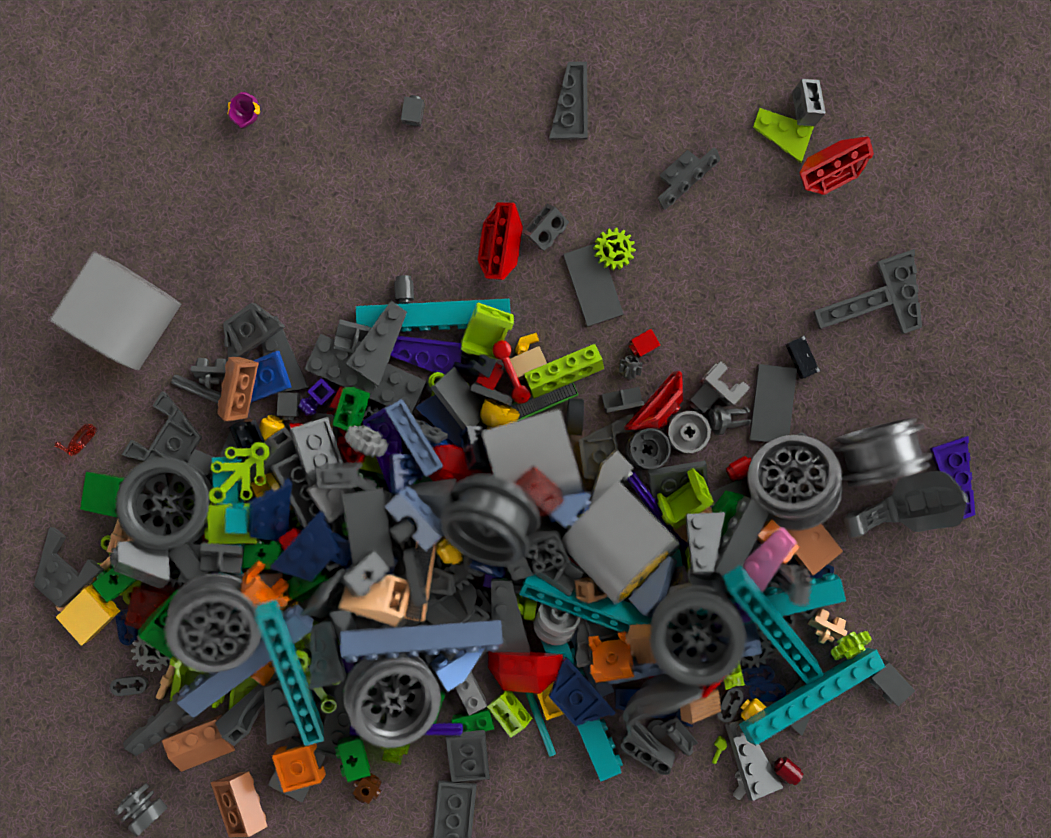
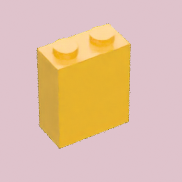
[56,585,120,646]

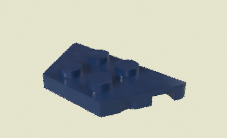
[248,479,292,541]
[270,511,339,581]
[549,657,616,726]

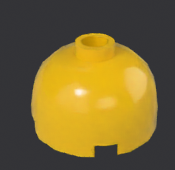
[481,398,520,430]

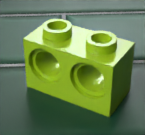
[487,691,533,738]

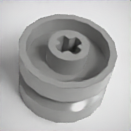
[665,411,711,453]
[533,603,581,645]

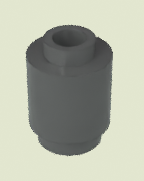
[394,275,414,304]

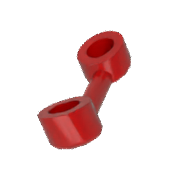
[492,340,531,404]

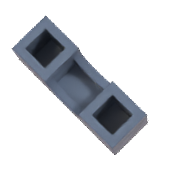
[385,486,443,551]

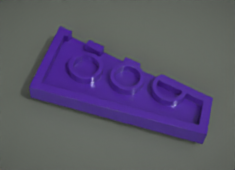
[390,336,462,375]
[362,405,404,492]
[930,436,975,519]

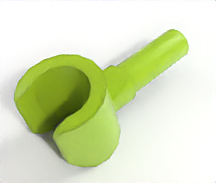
[712,736,727,764]

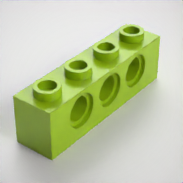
[524,344,604,399]

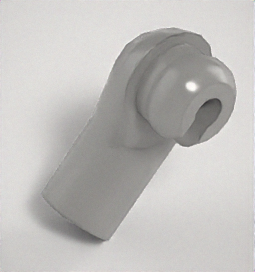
[733,771,746,800]

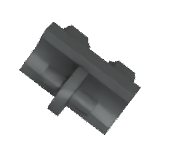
[191,358,226,389]

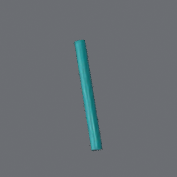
[525,693,556,757]

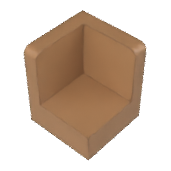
[575,576,607,603]

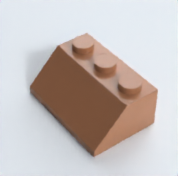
[217,357,259,421]
[162,715,235,772]
[211,771,268,837]

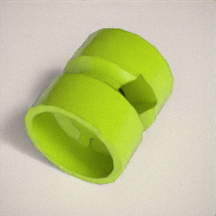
[516,594,537,621]

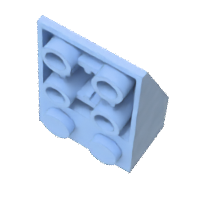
[430,648,485,692]

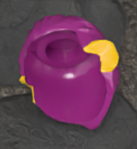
[227,92,260,128]

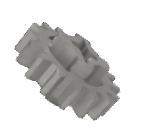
[345,425,388,456]
[131,636,170,672]

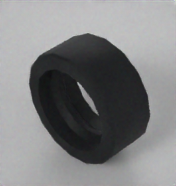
[566,398,584,435]

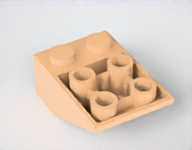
[339,573,410,627]

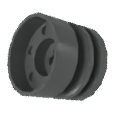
[625,428,671,470]
[114,783,168,837]

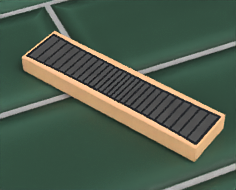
[404,541,437,621]

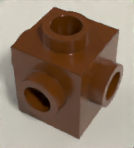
[352,773,382,804]

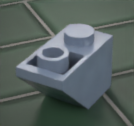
[546,493,591,528]

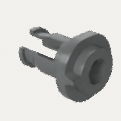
[707,404,751,435]

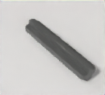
[171,375,221,403]

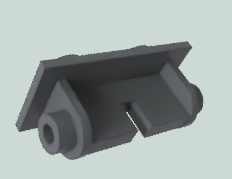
[660,717,698,756]

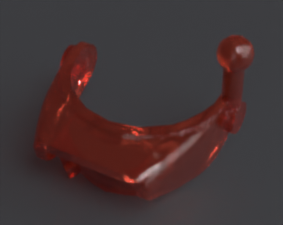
[55,423,98,456]

